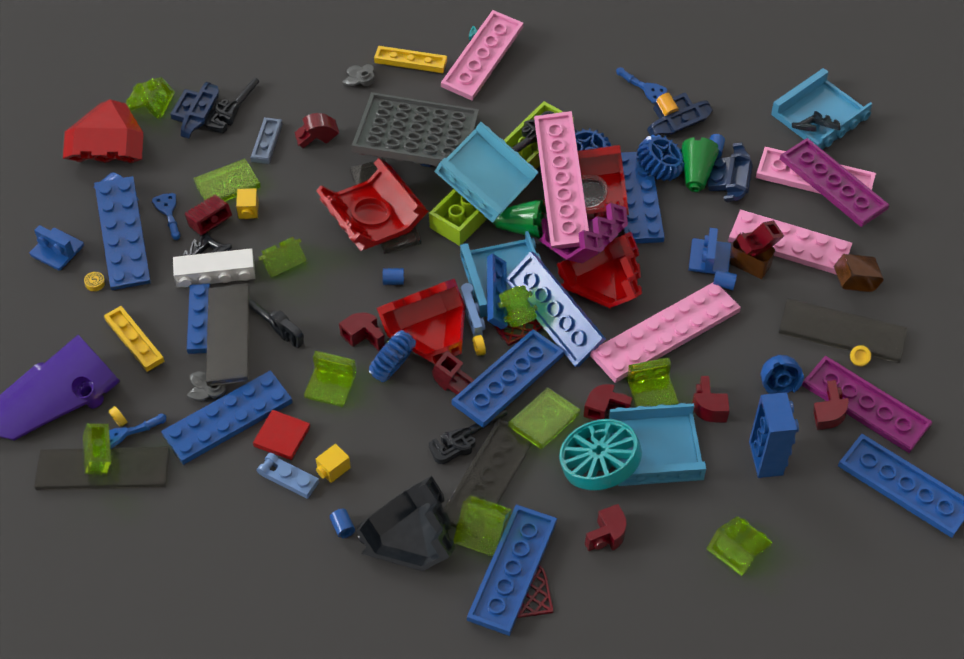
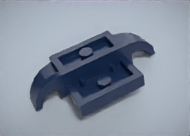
[170,82,219,139]
[647,92,713,136]
[708,143,753,203]

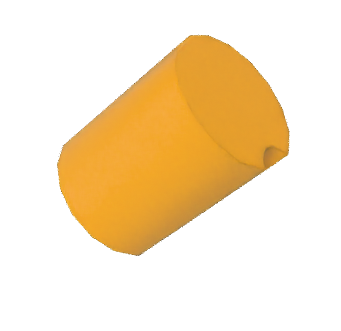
[656,93,679,116]

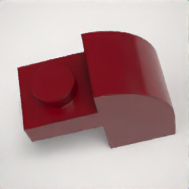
[295,113,339,148]
[736,220,784,257]
[339,312,385,351]
[432,351,474,395]
[692,376,729,423]
[813,380,849,430]
[584,384,632,420]
[585,504,626,551]

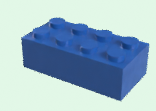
[749,392,799,478]

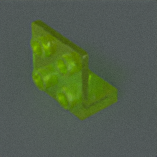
[126,77,175,119]
[304,351,357,407]
[627,358,678,407]
[454,496,512,556]
[706,516,772,576]

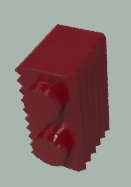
[185,194,232,235]

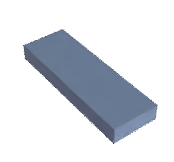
[250,117,283,164]

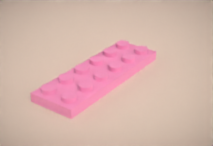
[441,10,523,101]
[756,147,876,194]
[728,209,852,275]

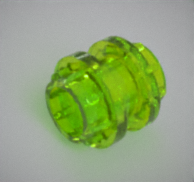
[498,285,538,327]

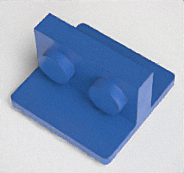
[29,225,84,271]
[689,228,731,274]

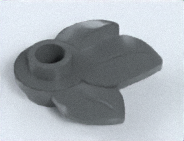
[342,64,375,86]
[187,368,226,401]

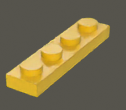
[374,46,447,73]
[104,306,165,372]

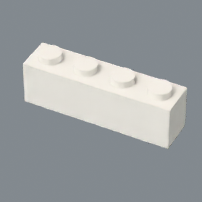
[173,248,256,288]

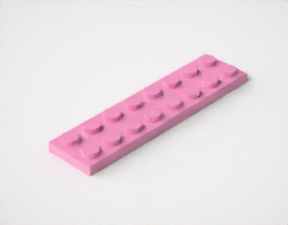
[534,111,589,250]
[590,283,741,383]

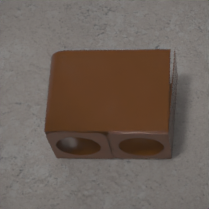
[729,232,775,279]
[833,254,884,292]

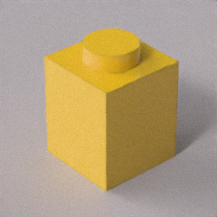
[236,188,259,219]
[315,443,351,483]

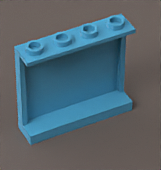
[771,68,872,149]
[460,231,541,318]
[609,403,706,486]

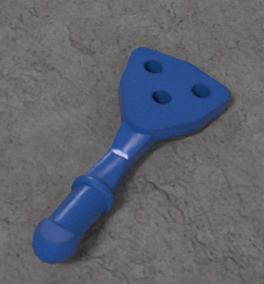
[616,67,667,104]
[152,193,180,240]
[102,414,167,449]

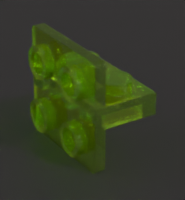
[258,237,307,277]

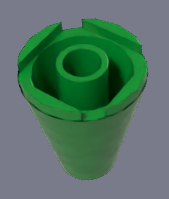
[681,137,719,192]
[493,200,547,239]

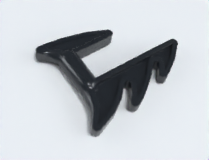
[792,111,841,132]
[183,232,232,256]

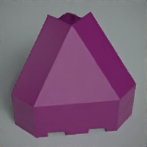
[539,203,628,264]

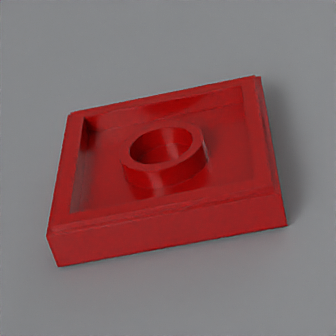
[253,410,311,460]

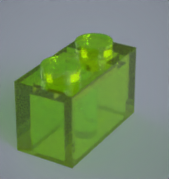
[83,423,111,474]

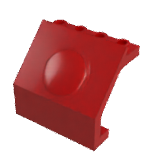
[316,158,429,251]

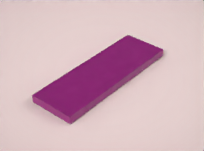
[780,138,889,227]
[802,355,933,453]

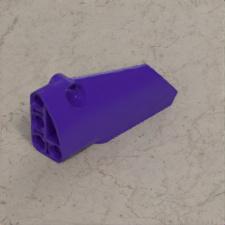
[0,335,121,441]

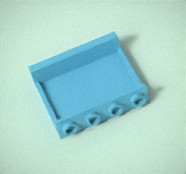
[434,122,538,223]

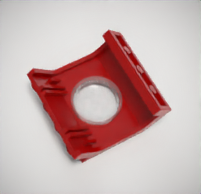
[577,145,629,220]

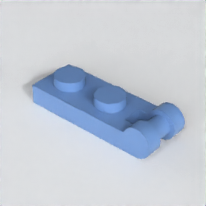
[461,283,485,337]
[256,453,319,499]

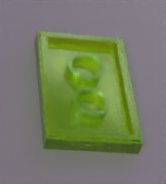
[193,158,261,201]
[508,387,581,449]

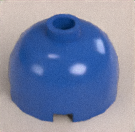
[760,355,804,394]

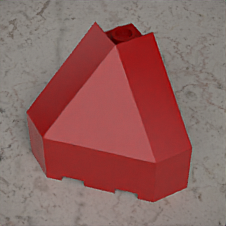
[63,99,143,163]
[557,232,642,308]
[377,278,465,364]

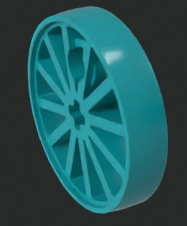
[559,419,642,490]

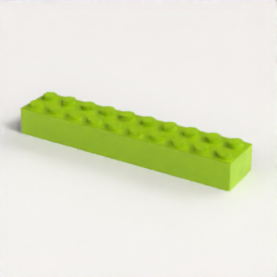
[429,101,574,246]

